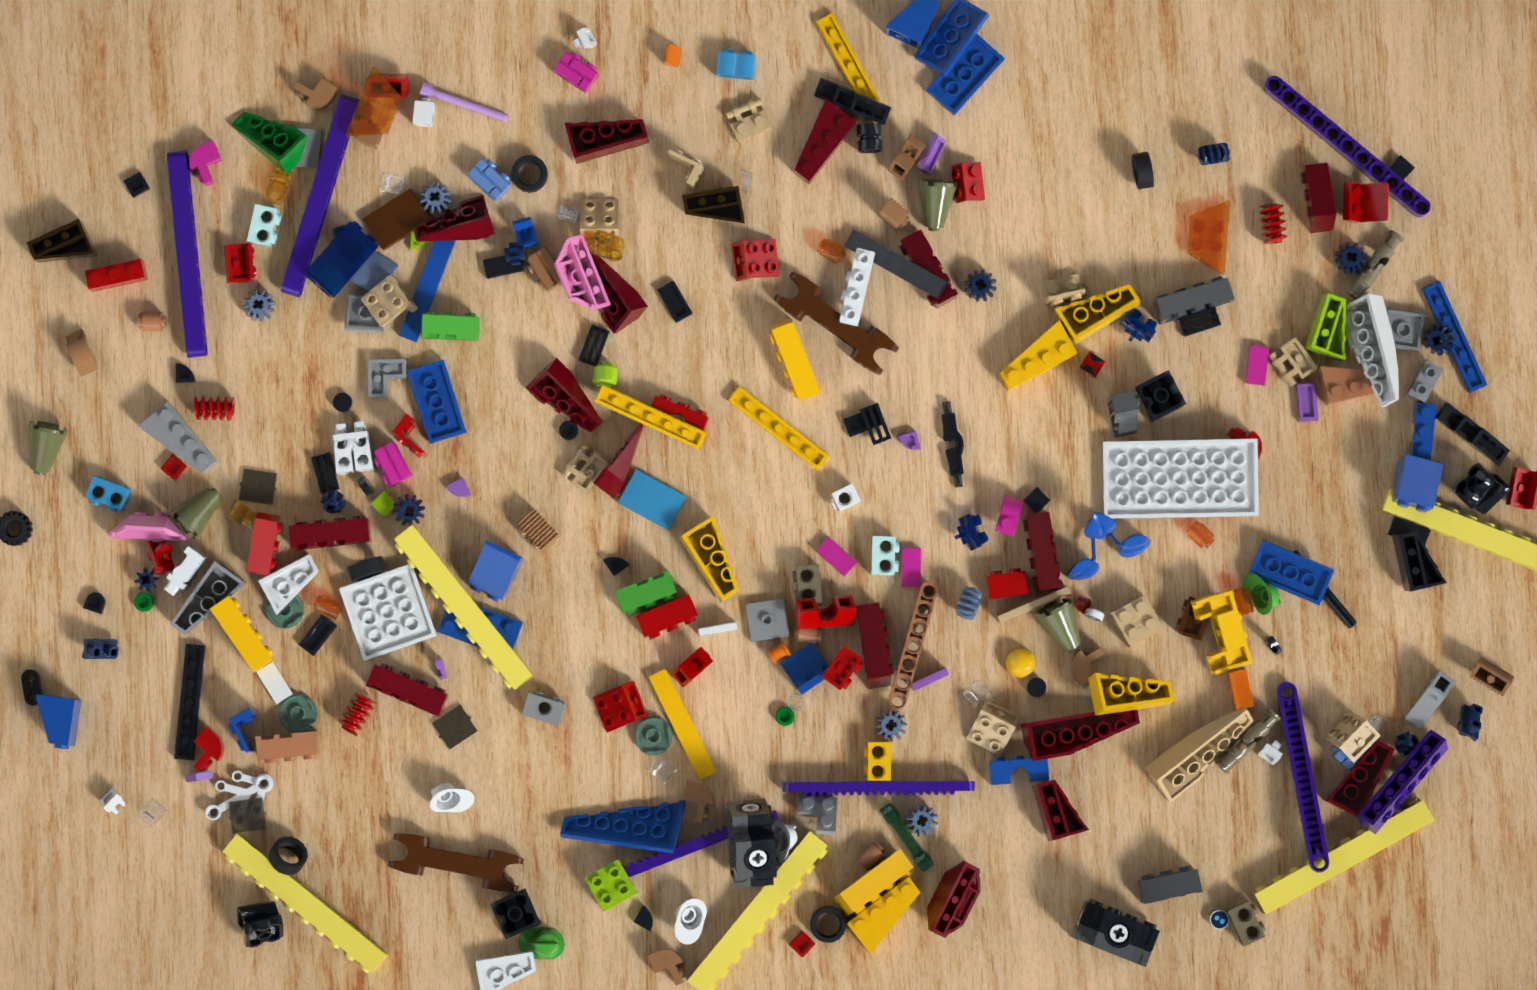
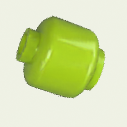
[592,361,618,390]

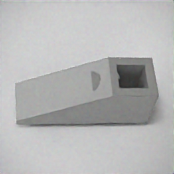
[1404,671,1456,729]

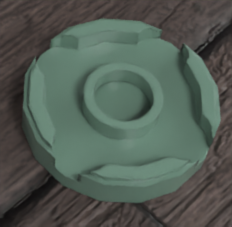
[266,595,305,629]
[279,695,318,733]
[634,717,673,755]

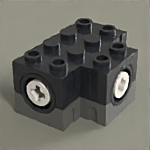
[727,798,779,889]
[1071,899,1160,967]

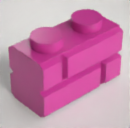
[553,52,598,94]
[372,441,413,487]

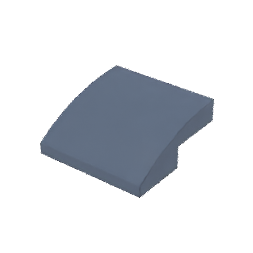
[345,246,398,291]

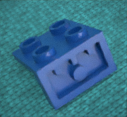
[781,643,829,695]
[228,708,257,753]

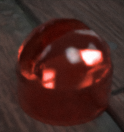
[1075,597,1091,614]

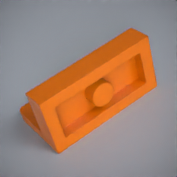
[1227,669,1254,710]

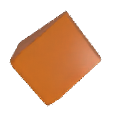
[664,43,682,67]

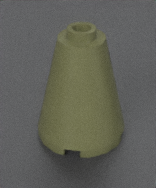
[919,179,957,231]
[29,421,68,475]
[168,487,221,540]
[1036,597,1081,653]

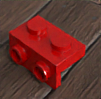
[951,162,985,203]
[224,242,256,283]
[1506,467,1537,510]

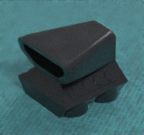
[1135,370,1186,423]
[1455,463,1511,515]
[490,888,541,940]
[237,901,284,948]

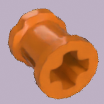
[766,640,791,664]

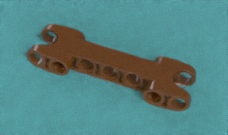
[773,272,899,375]
[388,833,524,892]

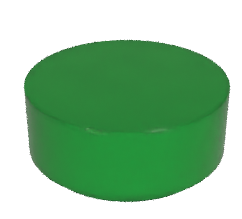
[134,592,154,612]
[775,707,795,726]

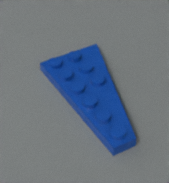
[560,800,686,854]

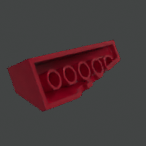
[1021,710,1140,761]

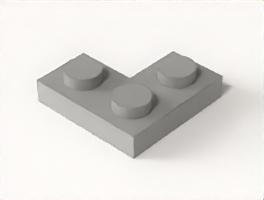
[368,359,407,398]
[798,795,838,835]

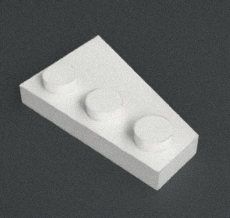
[259,554,319,615]
[475,950,536,990]

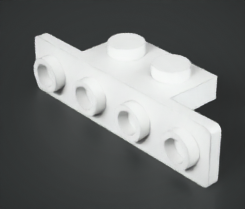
[839,248,875,326]

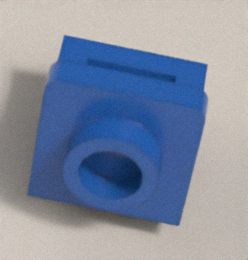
[512,217,539,249]

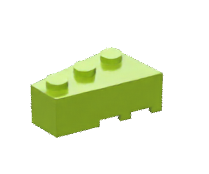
[1304,293,1346,361]

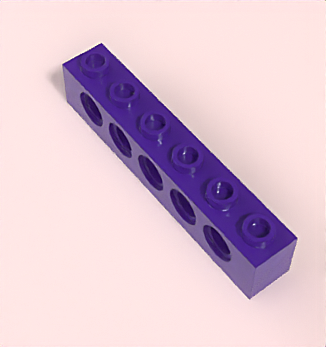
[1358,729,1448,835]

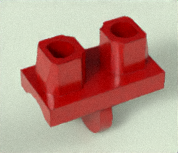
[146,541,175,575]

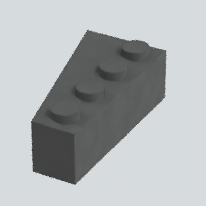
[1153,276,1235,325]

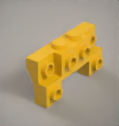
[1190,589,1253,675]

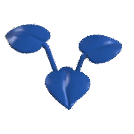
[1067,511,1151,580]

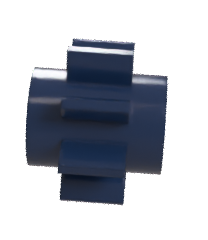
[504,242,525,266]
[320,490,346,514]
[134,568,160,592]
[1395,731,1419,757]

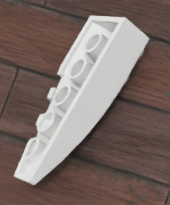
[1345,293,1399,407]

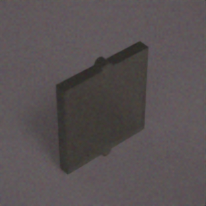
[239,469,277,505]
[432,705,477,750]
[229,798,266,834]

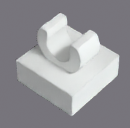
[572,28,598,48]
[1257,740,1283,765]
[99,787,125,814]

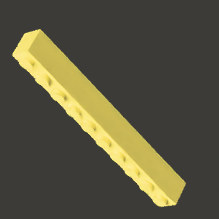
[1380,488,1537,571]
[394,525,533,690]
[1253,798,1434,915]
[687,831,828,990]
[222,833,389,973]

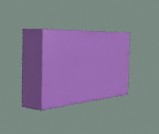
[916,133,947,175]
[1295,382,1319,422]
[911,668,949,690]

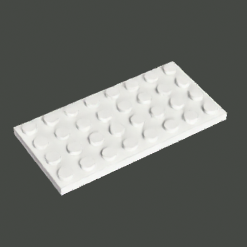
[1103,439,1259,519]

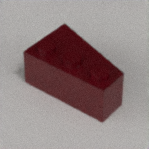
[1301,163,1337,233]
[1032,779,1089,841]

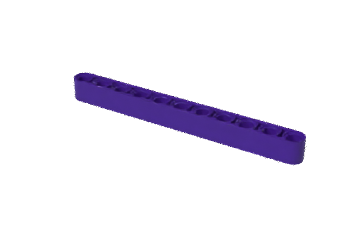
[1264,76,1431,218]
[281,94,360,297]
[167,150,208,358]

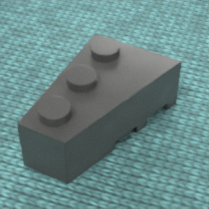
[1107,391,1140,437]
[1137,865,1203,904]

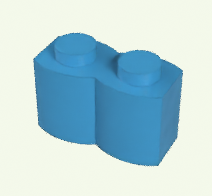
[716,49,756,80]

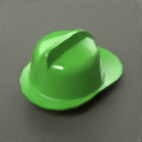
[1243,573,1281,615]
[518,928,565,960]

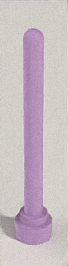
[419,82,508,122]

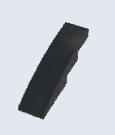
[814,77,891,125]
[1435,403,1510,466]

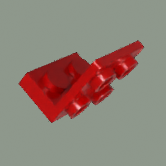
[1343,182,1389,223]
[731,239,780,281]
[392,414,428,458]
[822,646,864,691]
[593,681,648,733]

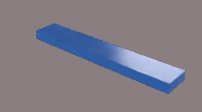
[399,241,456,343]
[1422,281,1487,393]

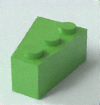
[421,312,479,341]
[615,570,678,615]

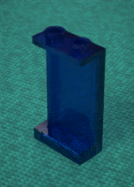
[302,221,379,298]

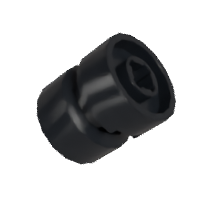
[856,123,882,153]

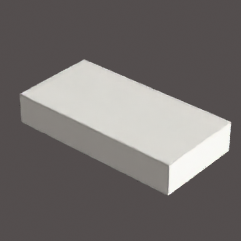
[698,622,738,636]
[257,662,293,704]

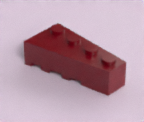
[794,99,856,184]
[564,119,650,164]
[899,229,958,309]
[1023,512,1063,592]
[289,515,372,551]
[856,602,894,689]
[365,663,449,717]
[1325,740,1395,818]

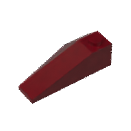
[590,251,648,334]

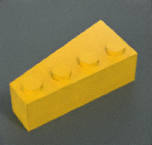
[1054,284,1140,345]
[769,317,821,401]
[999,320,1077,391]
[680,515,739,603]
[210,596,274,673]
[1088,673,1175,715]
[832,849,914,917]
[847,876,920,954]

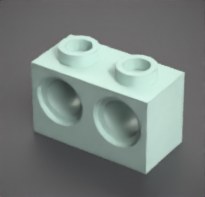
[247,204,282,248]
[871,536,899,576]

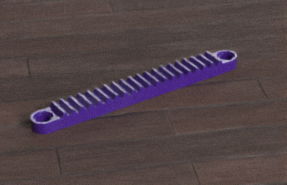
[1277,682,1329,873]
[782,781,975,796]
[623,810,779,877]

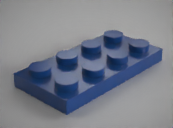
[914,0,989,77]
[926,34,1005,116]
[407,359,467,444]
[1249,540,1335,606]
[438,606,523,649]

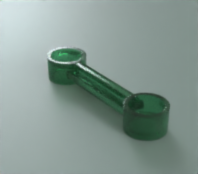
[880,802,934,872]

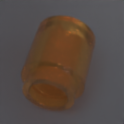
[817,238,846,264]
[1186,520,1215,548]
[1233,587,1255,616]
[313,594,343,620]

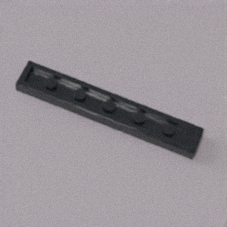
[844,229,948,299]
[174,644,206,761]

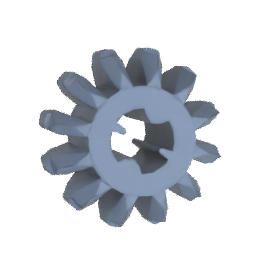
[419,182,452,214]
[243,289,276,322]
[956,586,982,620]
[875,709,907,742]
[906,804,938,837]

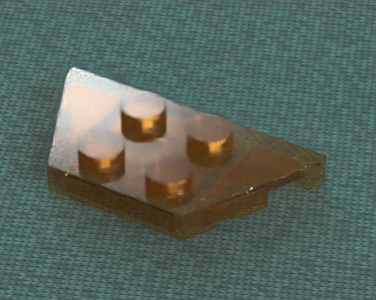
[346,67,402,136]
[1187,200,1230,274]

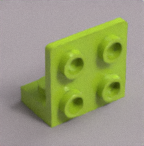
[585,860,638,912]

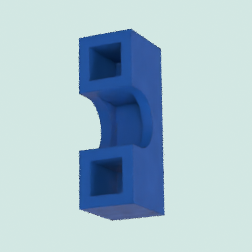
[1409,402,1437,460]
[989,755,1049,785]

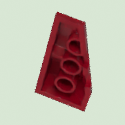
[413,195,495,242]
[525,358,603,432]
[593,423,644,499]

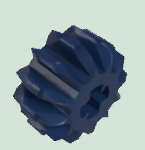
[1197,143,1230,165]
[1334,242,1367,275]
[964,269,997,302]
[1423,323,1457,356]
[392,494,425,526]

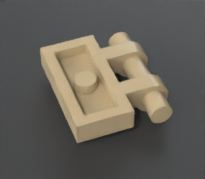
[725,98,773,142]
[1269,337,1318,387]
[561,444,609,494]

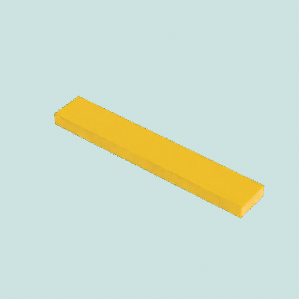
[816,12,881,121]
[594,384,707,450]
[727,386,829,471]
[649,668,717,780]

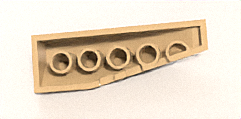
[1145,708,1254,803]

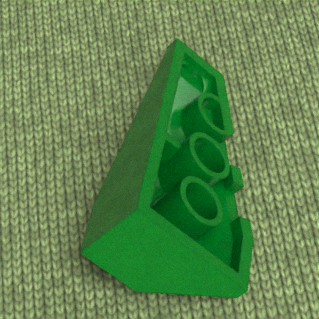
[231,112,308,174]

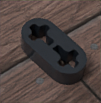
[21,670,43,706]

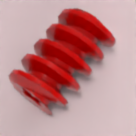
[1259,203,1287,245]
[194,396,235,421]
[338,693,377,736]

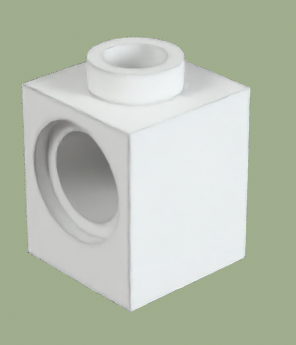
[413,98,435,128]
[830,484,861,512]

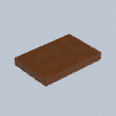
[363,188,430,251]

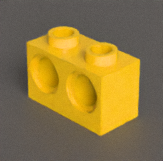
[864,742,891,781]

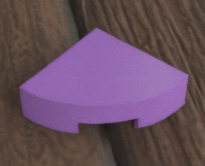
[897,431,921,450]
[446,477,471,497]
[434,659,447,680]
[185,771,213,782]

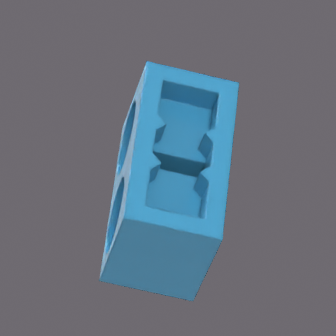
[85,476,132,513]

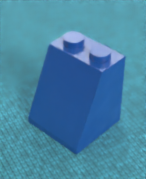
[885,0,940,49]
[1392,454,1443,513]
[467,540,524,602]
[36,694,82,749]

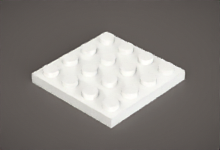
[339,564,437,661]

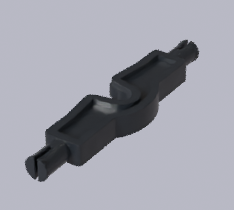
[941,401,964,488]

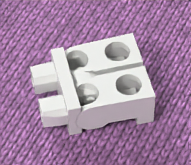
[333,421,375,475]
[164,546,209,596]

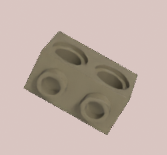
[792,564,823,604]
[1226,901,1266,947]

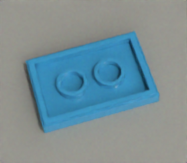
[618,469,686,530]

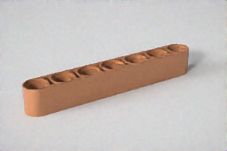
[888,582,938,711]

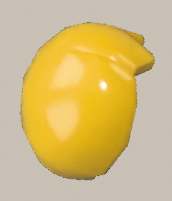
[1005,648,1036,678]

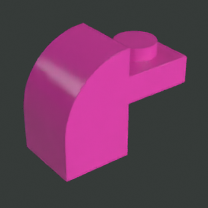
[189,141,222,186]
[995,495,1023,536]

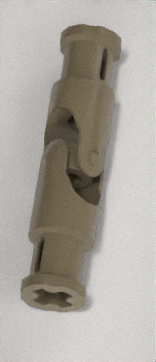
[1346,230,1404,300]
[1216,708,1281,775]

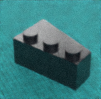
[1392,530,1447,592]

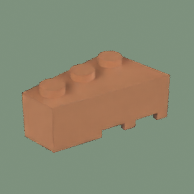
[1318,366,1375,405]
[255,731,320,763]

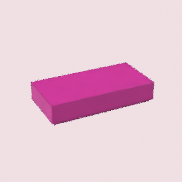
[1245,345,1269,386]
[816,537,857,577]
[901,548,921,587]

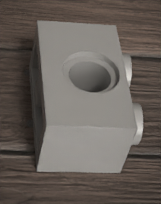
[1405,360,1444,403]
[522,690,566,726]

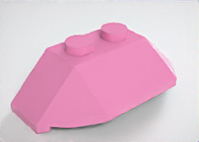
[554,234,611,310]
[109,512,188,542]

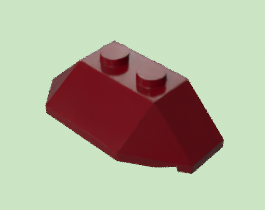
[927,861,981,938]

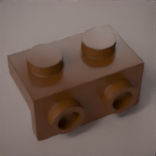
[1176,596,1209,641]

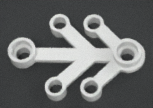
[205,771,274,825]

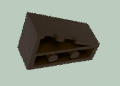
[682,185,745,224]
[26,219,98,263]

